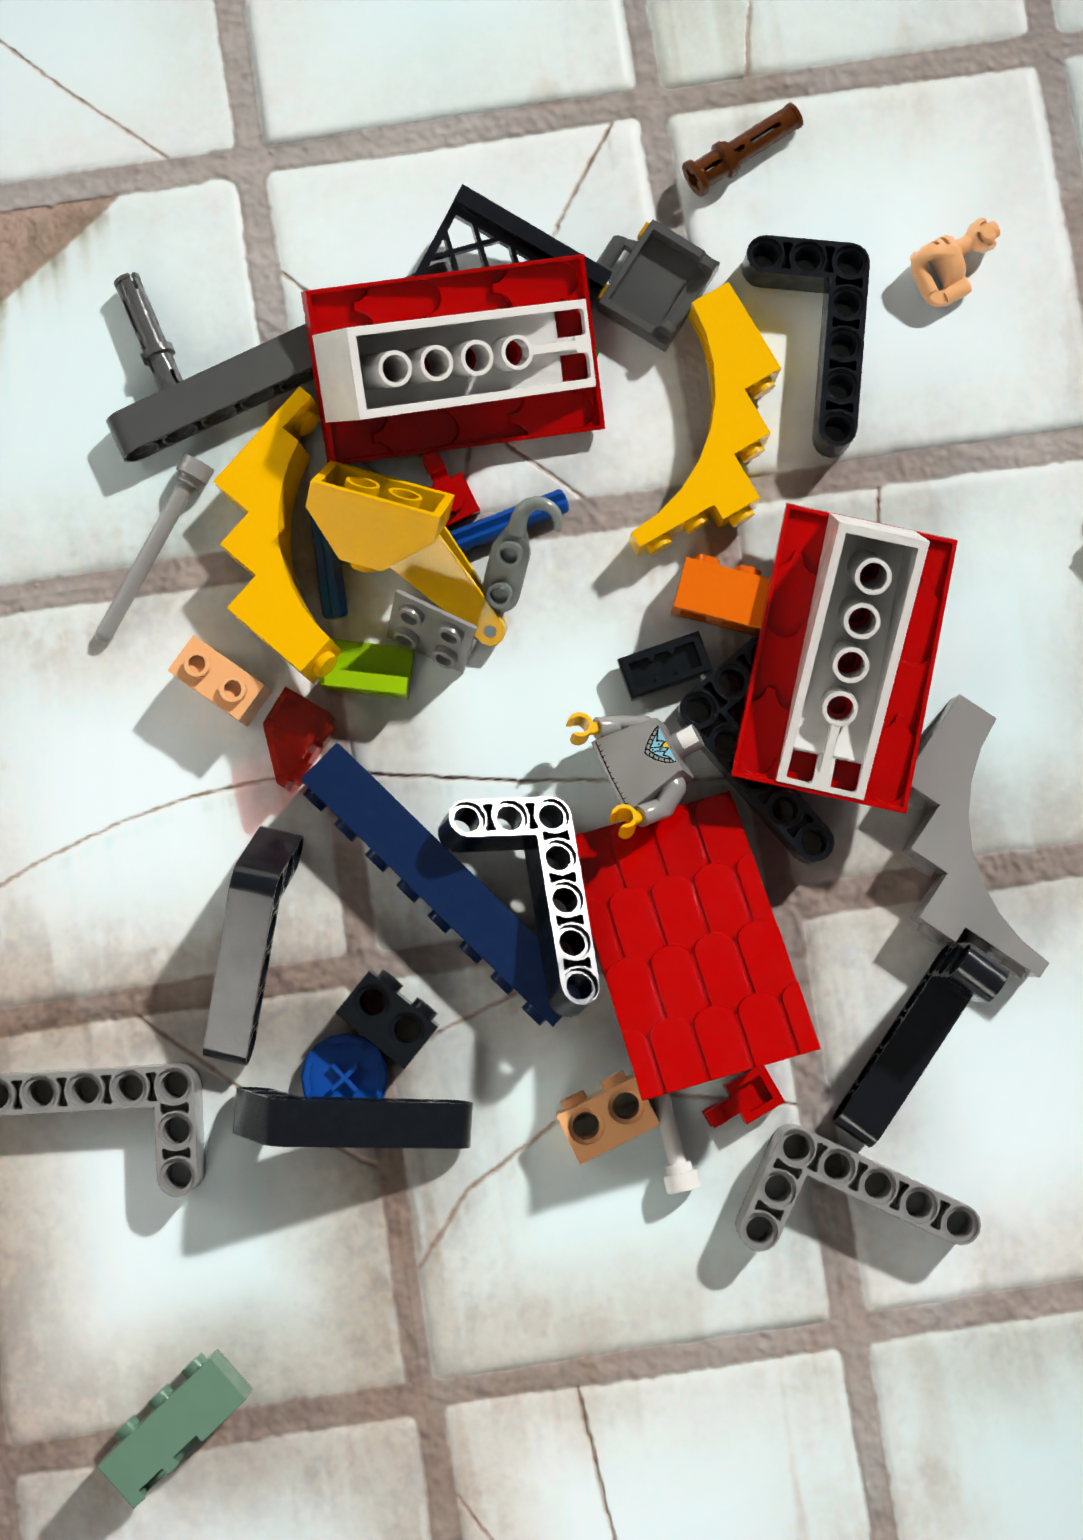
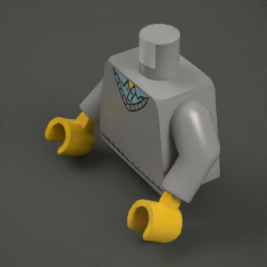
[566,712,705,839]

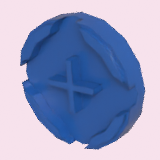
[301,1033,390,1098]

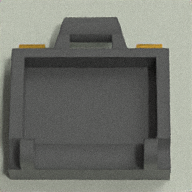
[596,219,720,352]

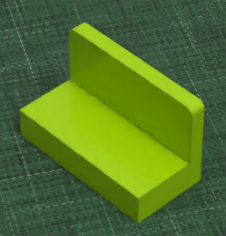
[319,639,414,700]

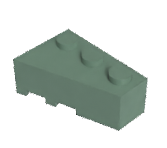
[97,1349,253,1509]

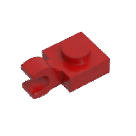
[421,449,480,529]
[701,1066,785,1128]

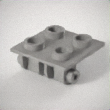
[386,588,478,673]

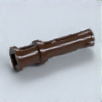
[682,102,803,197]

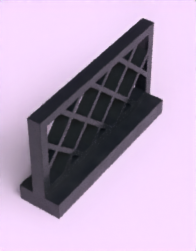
[414,184,612,309]

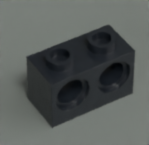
[335,969,440,1069]

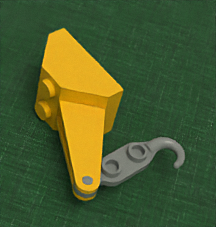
[305,461,563,646]

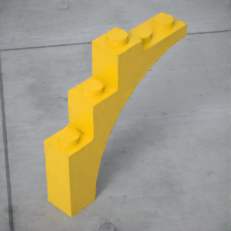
[629,282,781,556]

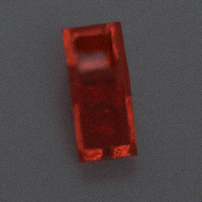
[262,686,336,791]

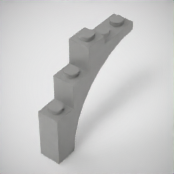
[902,694,1049,980]

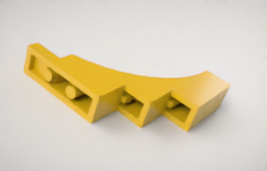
[213,386,342,684]

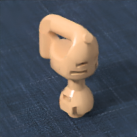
[909,218,1000,308]

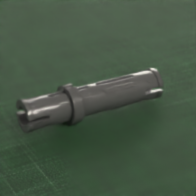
[113,272,183,391]

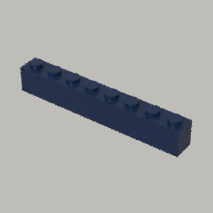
[300,742,581,1027]

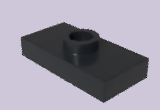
[617,631,713,701]

